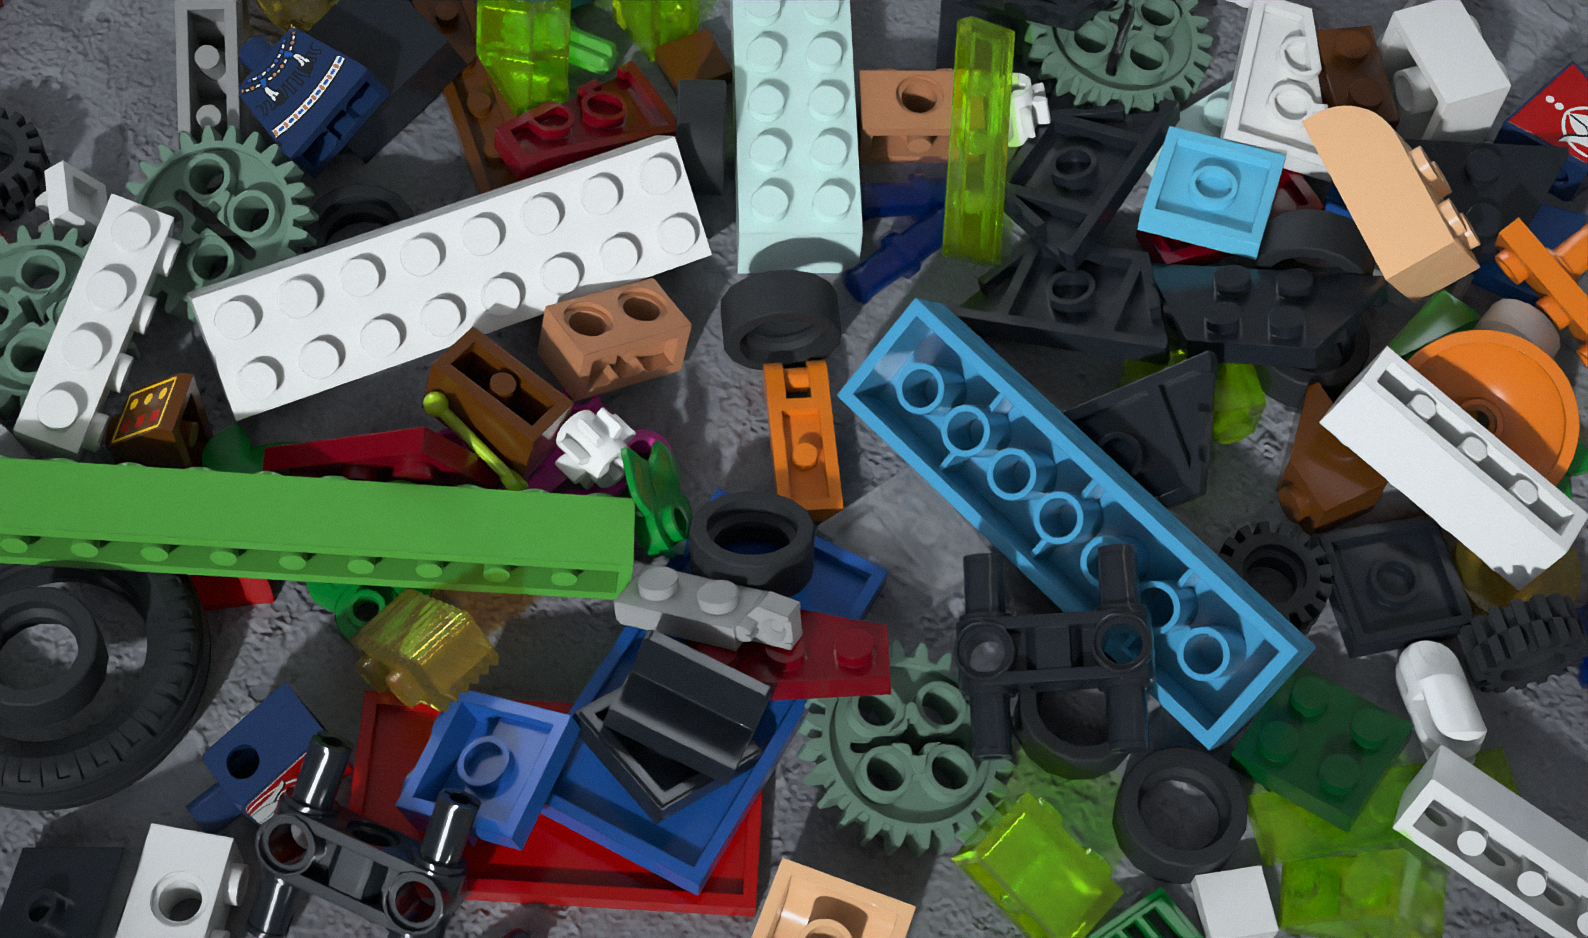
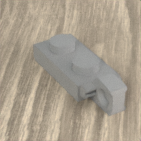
[614,564,803,651]

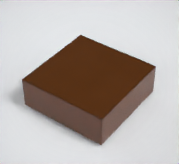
[655,28,733,97]

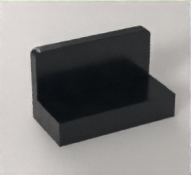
[603,629,773,786]

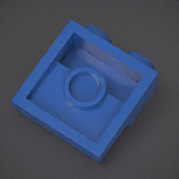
[395,687,581,851]

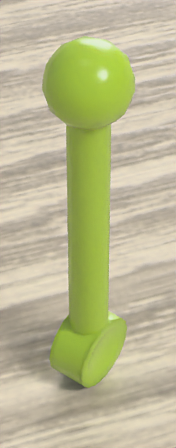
[423,391,528,491]

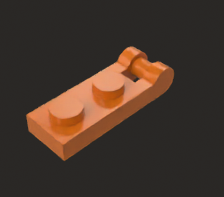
[762,360,844,521]

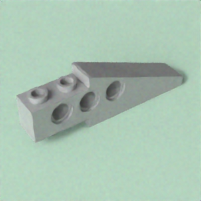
[175,0,254,241]

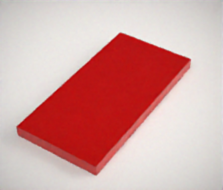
[348,690,763,917]

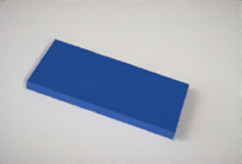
[541,488,888,896]

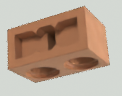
[537,278,692,402]

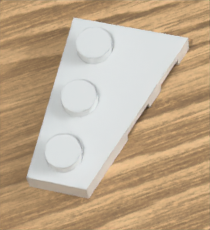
[1220,0,1332,182]

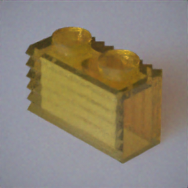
[349,588,499,711]

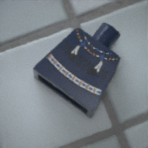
[238,28,391,179]

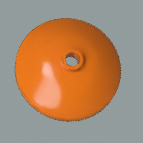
[1388,329,1579,487]

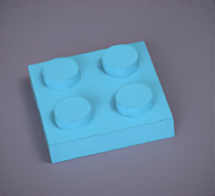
[1137,126,1286,260]

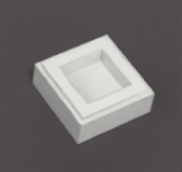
[1191,865,1279,938]

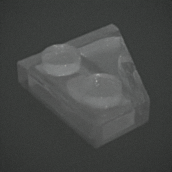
[816,466,991,601]

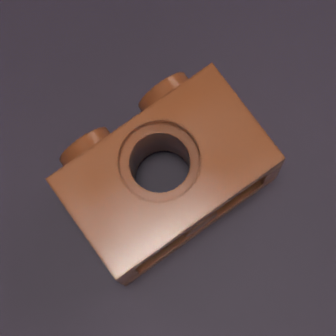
[856,68,981,163]

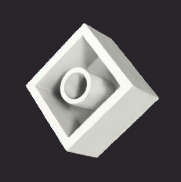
[1378,0,1511,143]

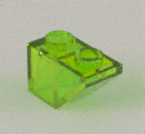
[476,0,571,117]
[1277,848,1446,938]

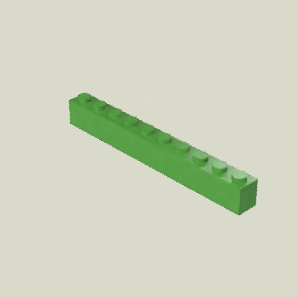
[0,455,635,600]

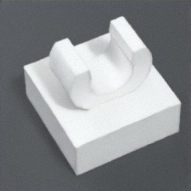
[35,160,108,243]

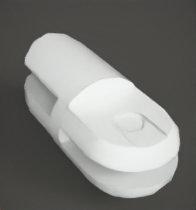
[1396,640,1487,765]

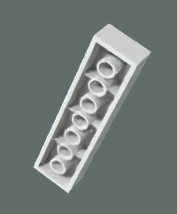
[187,135,712,421]

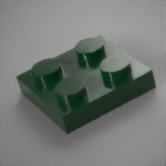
[1228,665,1415,833]

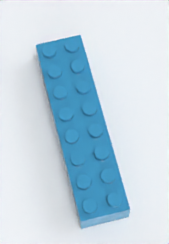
[837,298,1317,750]

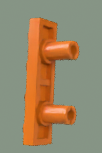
[1494,217,1588,369]

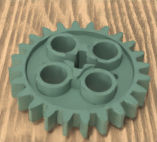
[1024,0,1213,115]
[125,125,319,324]
[0,224,146,420]
[797,640,1015,858]

